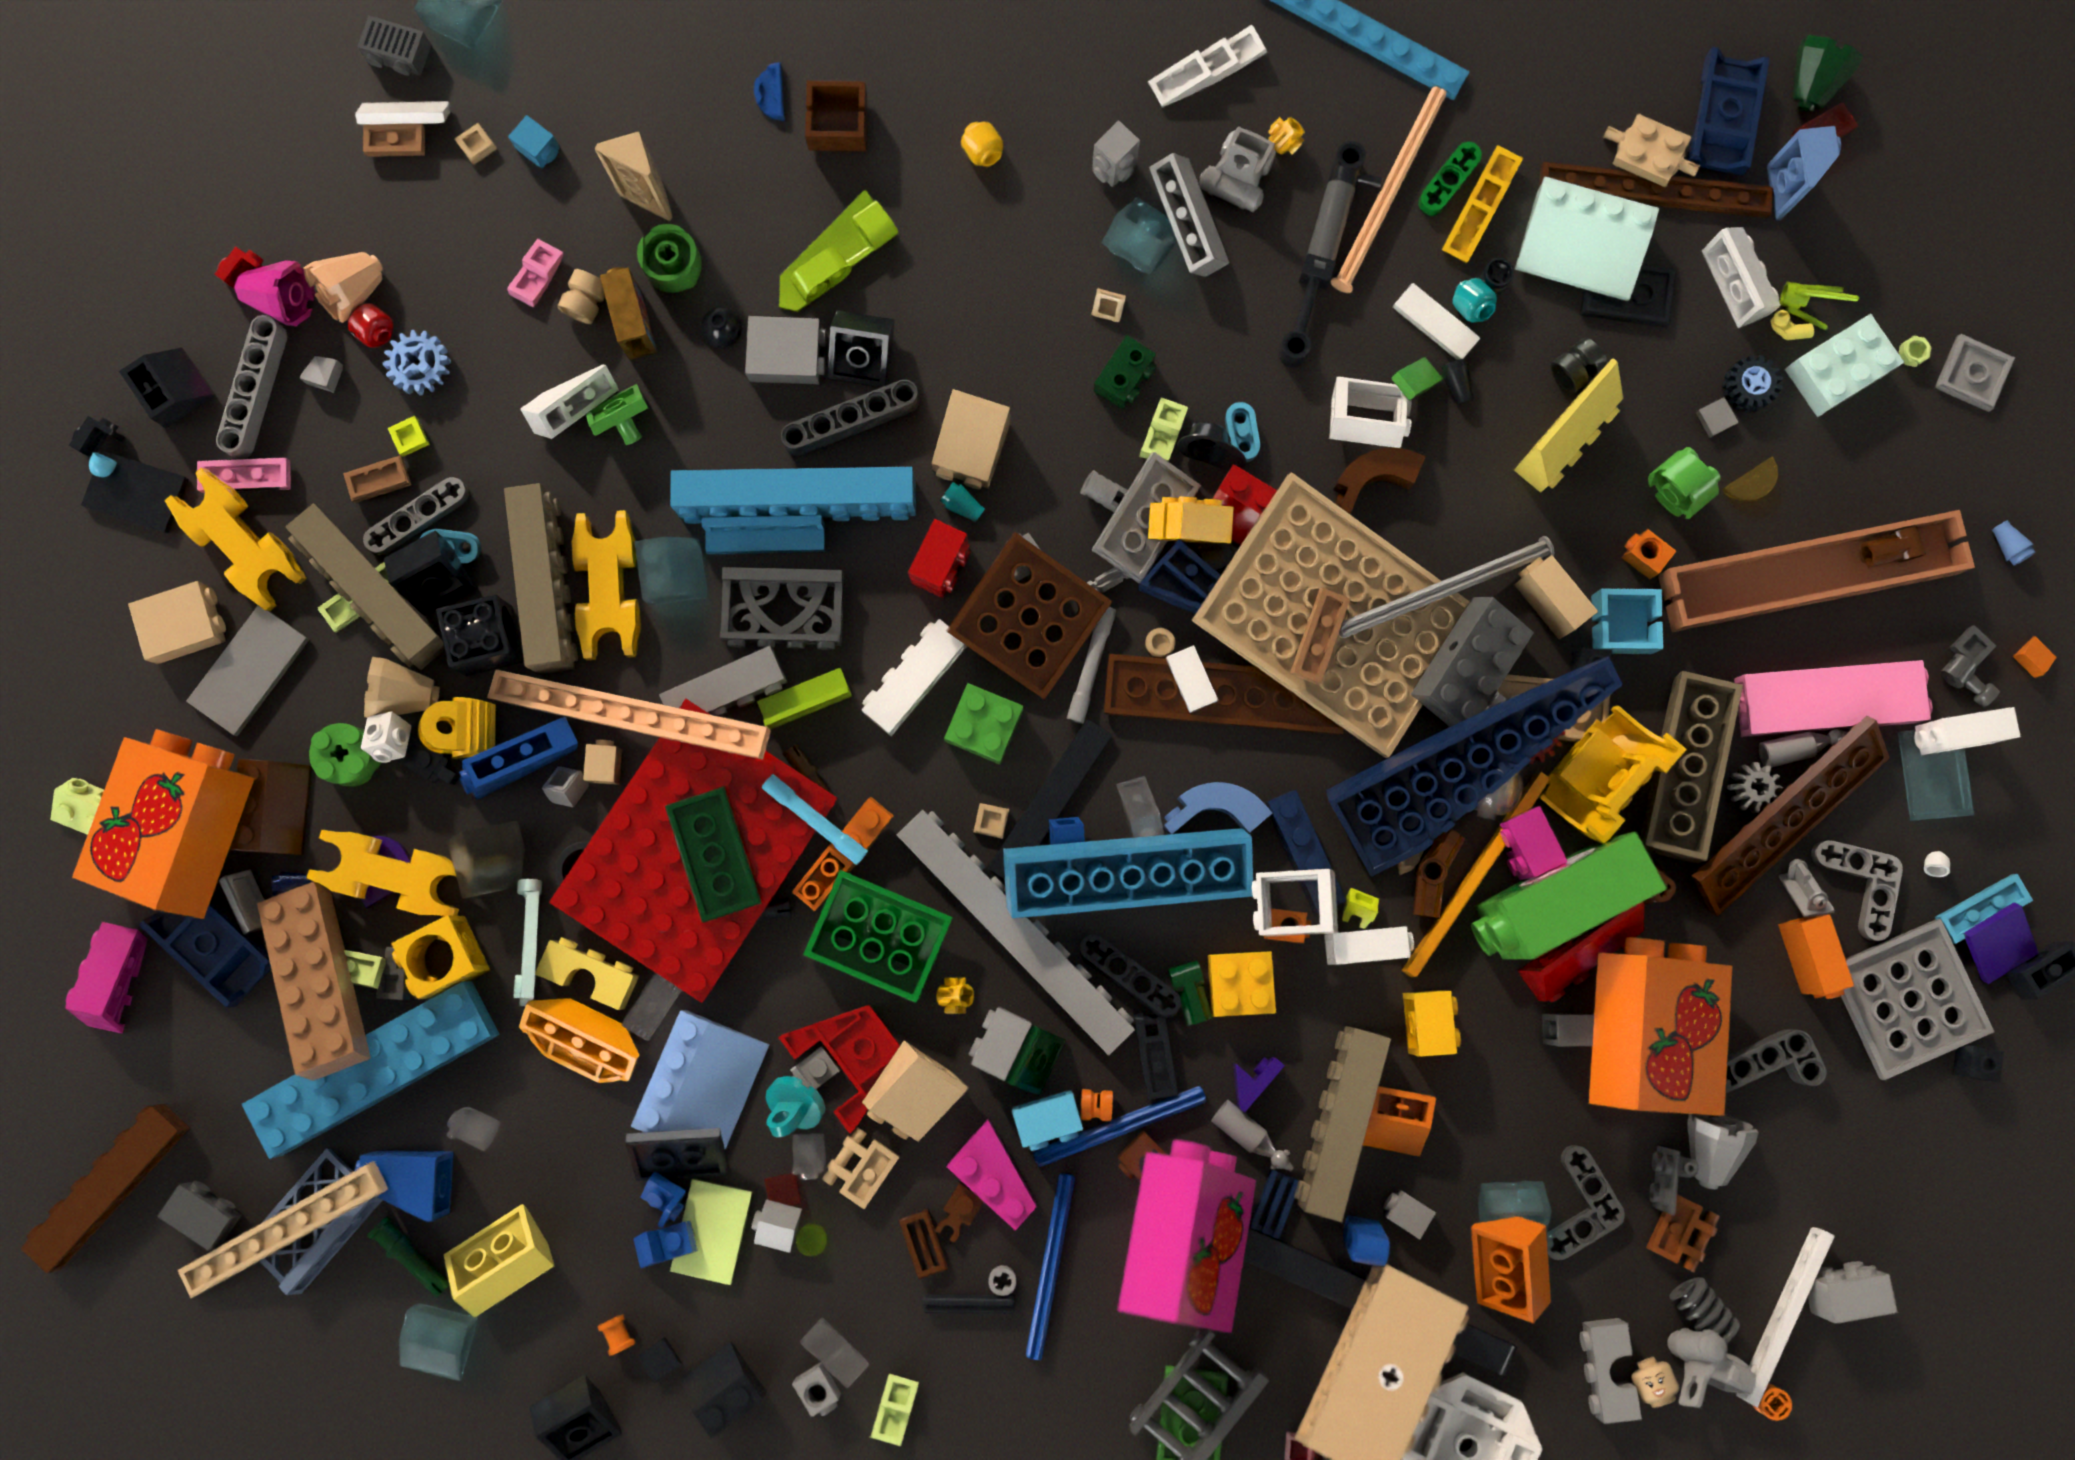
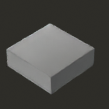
[1696,397,1739,438]

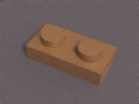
[363,123,425,157]

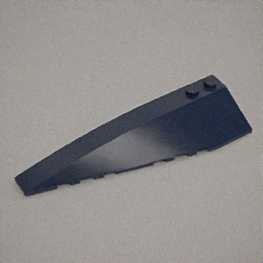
[1326,656,1622,877]

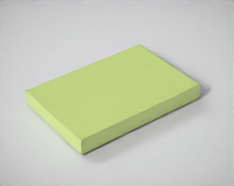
[670,1178,753,1285]

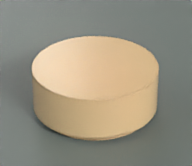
[1145,628,1175,658]

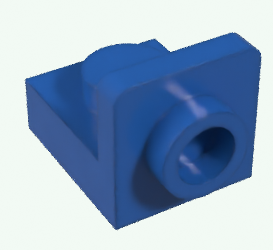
[640,1172,686,1228]

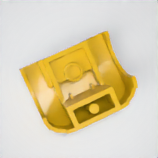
[1539,706,1686,844]

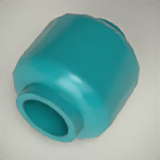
[1453,278,1497,323]

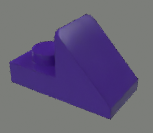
[1233,1056,1285,1113]

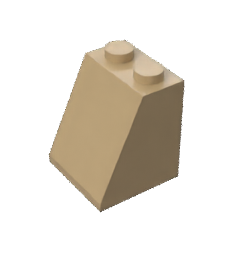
[931,389,1011,490]
[863,1041,968,1141]

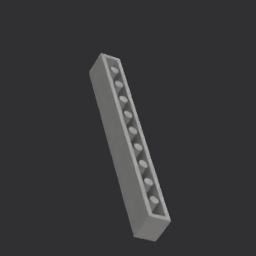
[897,810,1135,1055]

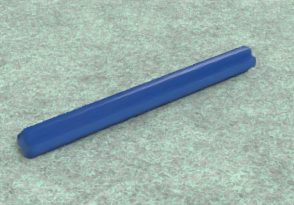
[1033,1086,1206,1167]
[1026,1173,1075,1360]

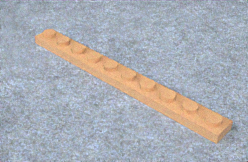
[487,670,771,760]

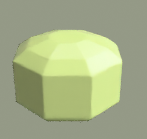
[1899,336,1932,367]

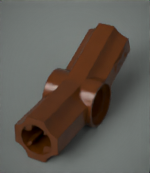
[1412,829,1465,919]

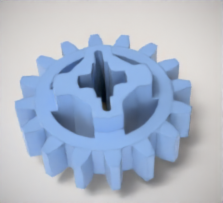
[383,330,451,395]

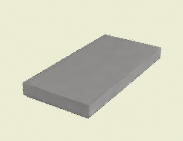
[1092,452,1201,583]
[186,605,310,736]

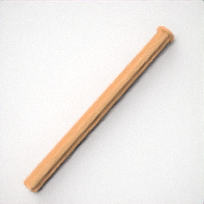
[1330,87,1446,293]

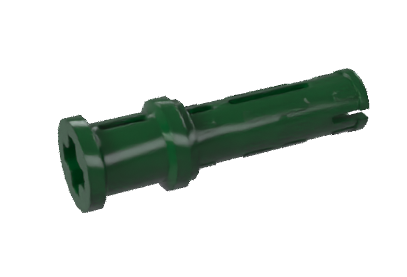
[367,1216,450,1298]

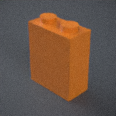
[1778,914,1854,999]

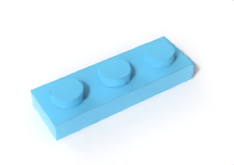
[1935,874,2033,944]

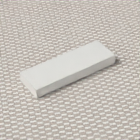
[355,102,451,125]
[1393,283,1480,360]

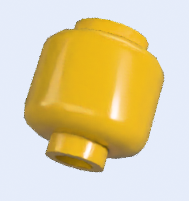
[961,122,1004,167]

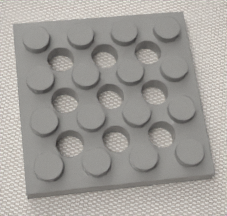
[1841,919,1994,1080]

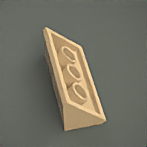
[594,131,673,221]

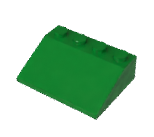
[803,870,953,1003]

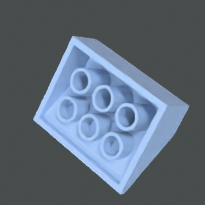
[631,1010,770,1150]

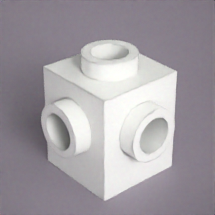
[360,712,411,763]

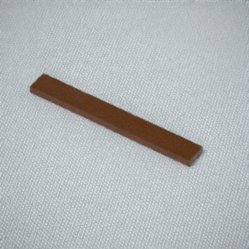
[1539,162,1774,218]

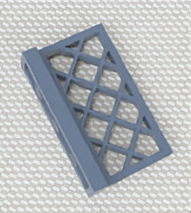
[259,1148,382,1295]

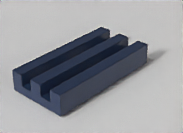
[1249,1169,1299,1240]

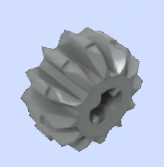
[1727,762,1783,814]

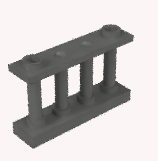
[1129,1328,1269,1460]

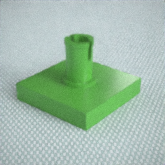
[586,384,648,445]

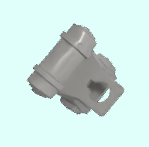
[1199,127,1276,212]
[1668,1328,1757,1408]

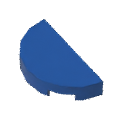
[754,62,785,121]

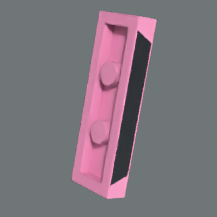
[197,458,291,493]

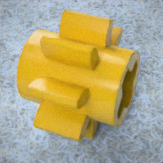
[1268,117,1304,155]
[936,977,974,1014]

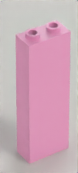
[1734,660,1933,737]

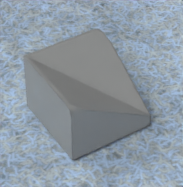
[300,356,344,393]
[542,766,589,807]

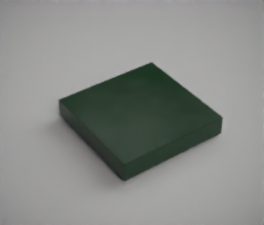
[1004,1024,1066,1095]

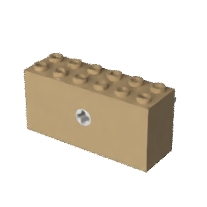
[1294,1265,1468,1460]

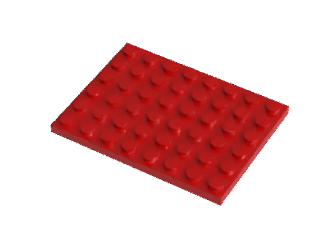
[549,698,839,1003]

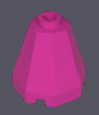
[235,260,315,326]

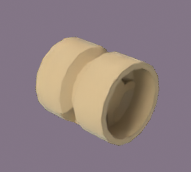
[557,269,605,324]

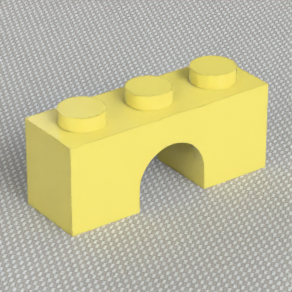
[535,937,639,1010]

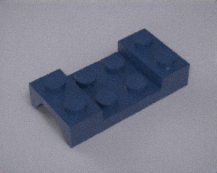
[1687,47,1770,176]
[139,899,272,1007]

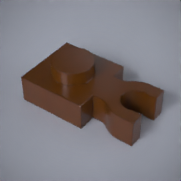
[935,1182,984,1243]

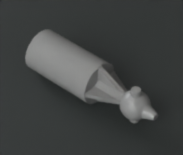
[1759,729,1848,768]
[1211,1100,1294,1171]

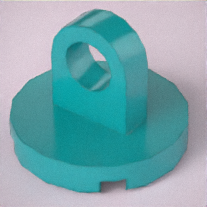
[765,1076,825,1137]

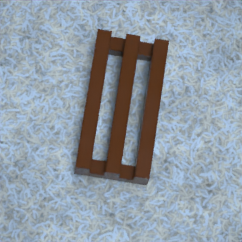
[899,1209,948,1279]

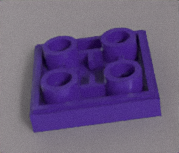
[1963,902,2039,984]

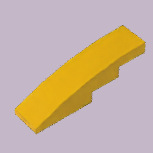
[1442,145,1523,263]

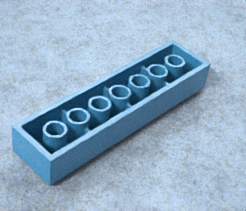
[670,467,916,524]
[1003,828,1253,918]
[241,981,500,1159]

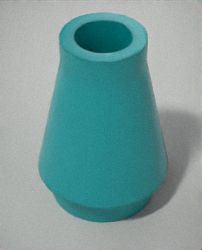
[940,482,985,523]

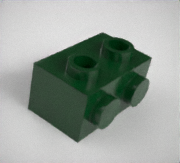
[1094,335,1157,409]

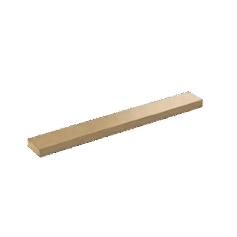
[178,1161,388,1298]

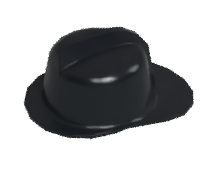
[1178,421,1246,471]

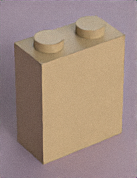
[1514,555,1598,639]
[128,581,226,664]

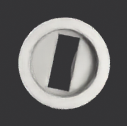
[1924,851,1951,877]

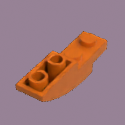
[792,797,894,911]

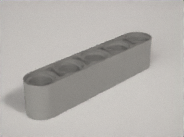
[216,315,287,460]

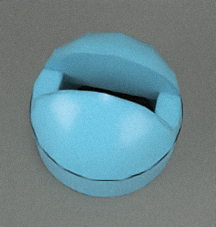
[88,452,117,477]

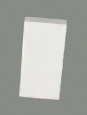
[1166,645,1218,713]

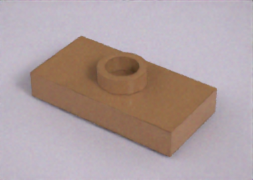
[343,455,411,503]

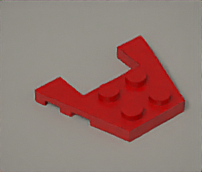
[778,1004,901,1134]

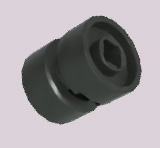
[1550,337,1608,393]

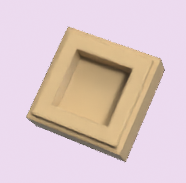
[455,123,497,165]
[973,803,1009,839]

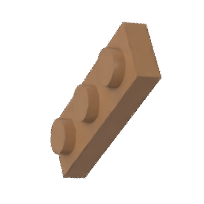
[1290,588,1350,684]

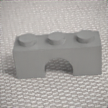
[1580,1318,1642,1424]

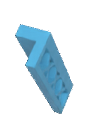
[702,515,825,554]

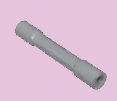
[1067,607,1116,724]

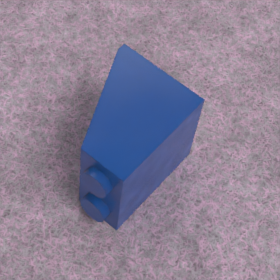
[355,1150,454,1221]

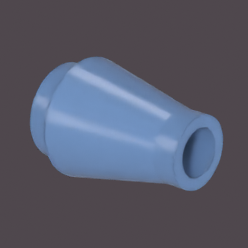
[1991,520,2036,566]

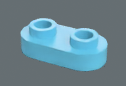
[1225,402,1260,462]
[420,529,481,563]

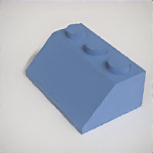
[1767,126,1841,220]

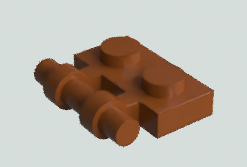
[1646,1194,1720,1273]

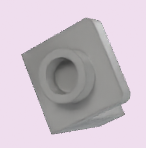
[791,1046,841,1089]

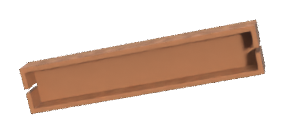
[1658,510,1975,632]

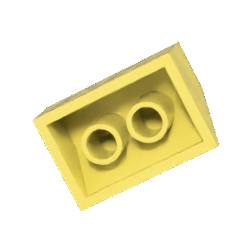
[444,1204,554,1318]

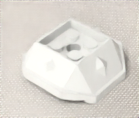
[1402,1373,1542,1460]

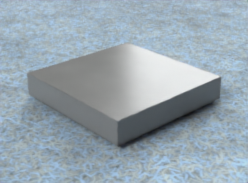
[1935,334,2015,412]

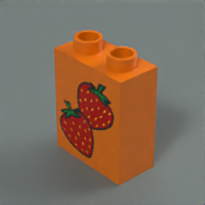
[72,729,255,919]
[1589,938,1732,1116]

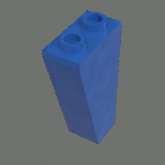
[459,717,578,800]

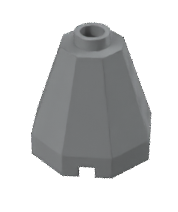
[1687,1114,1759,1189]

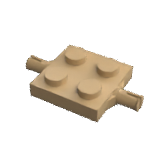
[1603,114,1700,187]

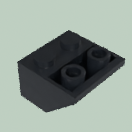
[118,347,215,428]

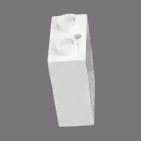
[1329,377,1412,448]
[1914,707,2021,755]
[1252,869,1338,937]
[1324,926,1414,965]

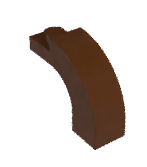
[1333,447,1426,514]

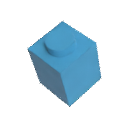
[508,115,560,169]

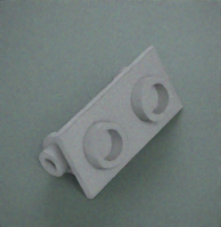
[1779,859,1835,918]

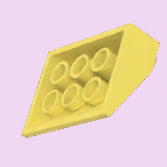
[1514,358,1623,492]

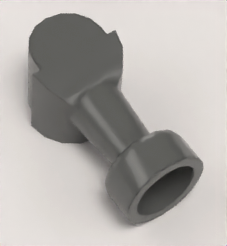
[1940,653,2000,708]

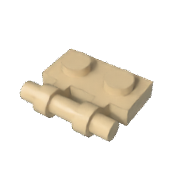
[822,1127,900,1209]

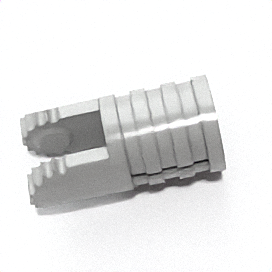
[1080,470,1128,512]

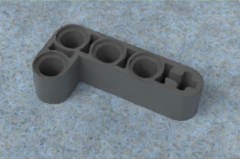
[1725,1029,1827,1094]

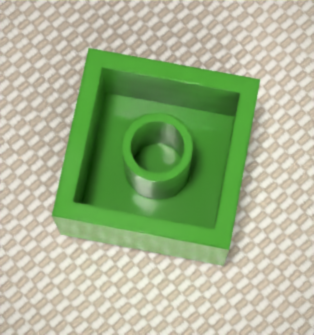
[944,683,1023,765]

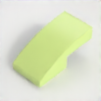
[1140,397,1188,462]
[871,1374,919,1446]

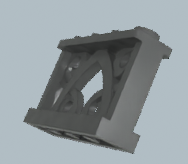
[720,567,845,650]

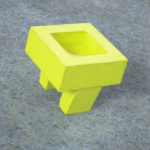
[1342,888,1379,929]

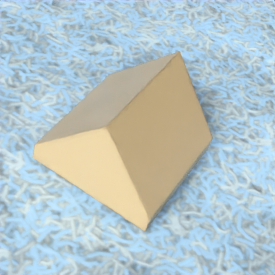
[1091,288,1126,323]

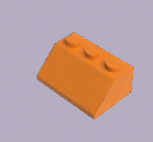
[1471,1216,1551,1323]

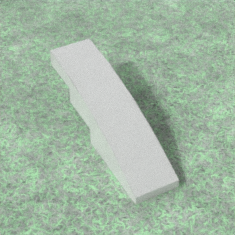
[1148,25,1268,107]

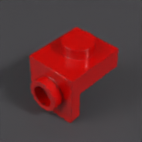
[214,246,264,290]

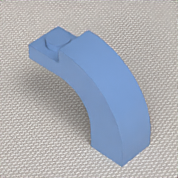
[1162,782,1272,835]

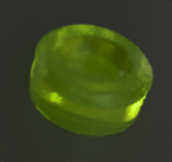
[796,1223,827,1256]

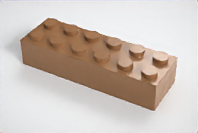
[257,881,371,1081]

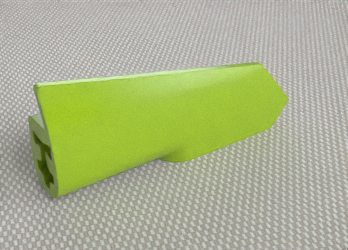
[779,190,899,312]

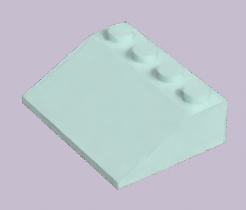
[1515,177,1659,301]

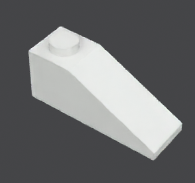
[520,364,619,439]

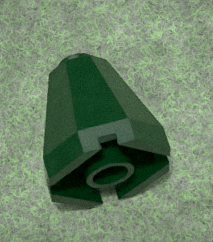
[1793,35,1863,113]

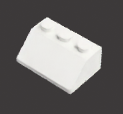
[1702,227,1781,328]

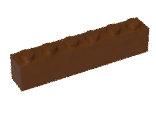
[20,1104,190,1274]

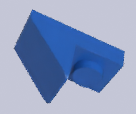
[633,1221,698,1269]

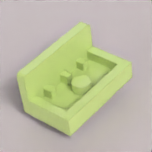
[50,778,104,835]

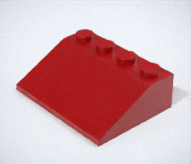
[1517,901,1644,1003]

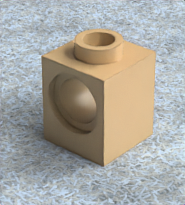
[583,740,622,785]

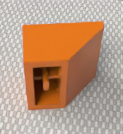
[1363,1085,1436,1157]

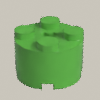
[637,224,702,293]
[1648,447,1721,519]
[309,723,381,787]

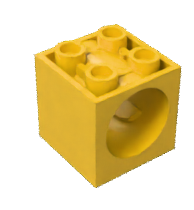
[391,915,491,999]

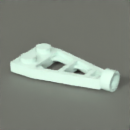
[514,879,543,1006]

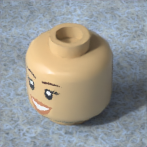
[1631,1357,1679,1408]

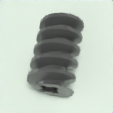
[1669,1277,1740,1344]

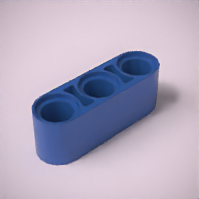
[1343,1215,1389,1267]

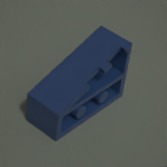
[1138,539,1221,614]

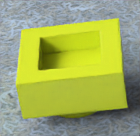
[388,416,430,457]

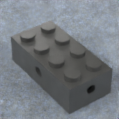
[1411,597,1534,727]

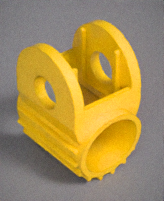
[418,697,496,759]

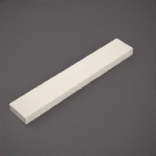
[1736,1227,1834,1407]

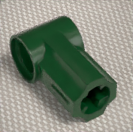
[1168,960,1212,1026]

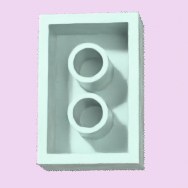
[1785,314,1904,417]

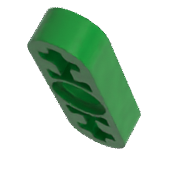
[1419,142,1482,216]

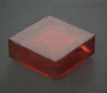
[764,1172,802,1206]

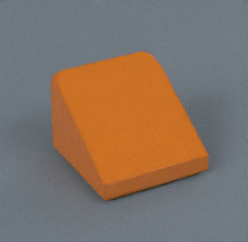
[2013,636,2057,678]

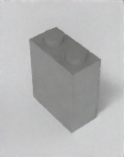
[745,316,827,384]

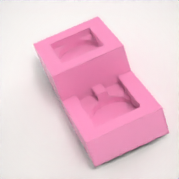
[507,239,563,307]

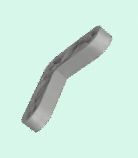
[1811,840,1903,941]

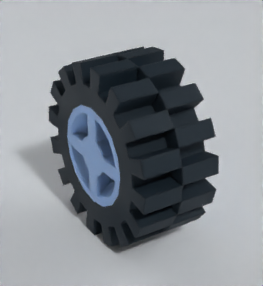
[1722,355,1783,413]

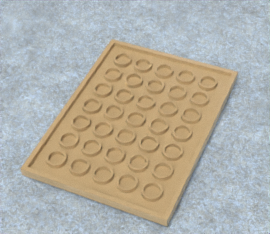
[1192,472,1470,758]

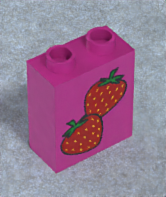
[1118,1140,1256,1333]

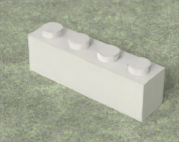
[862,619,967,736]

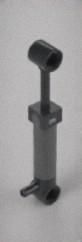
[1279,141,1383,367]

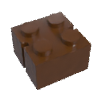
[805,80,868,151]

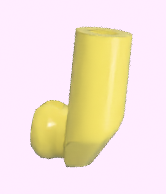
[1771,310,1814,340]

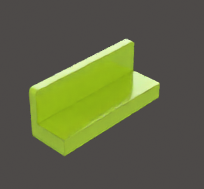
[757,668,852,730]

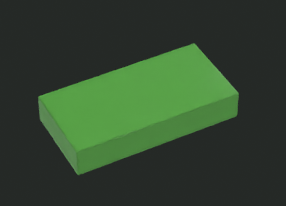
[1391,357,1443,400]

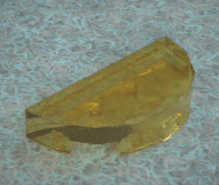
[1721,456,1778,502]

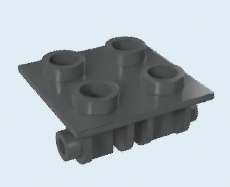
[1649,1145,1699,1215]

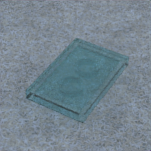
[1898,730,1974,821]

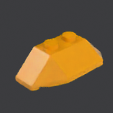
[519,998,639,1083]

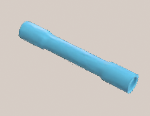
[761,774,868,865]

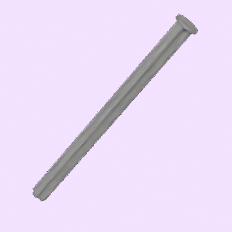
[1339,536,1555,638]

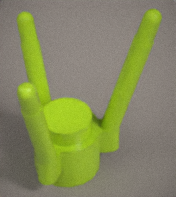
[1780,282,1859,330]

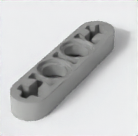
[363,477,469,555]

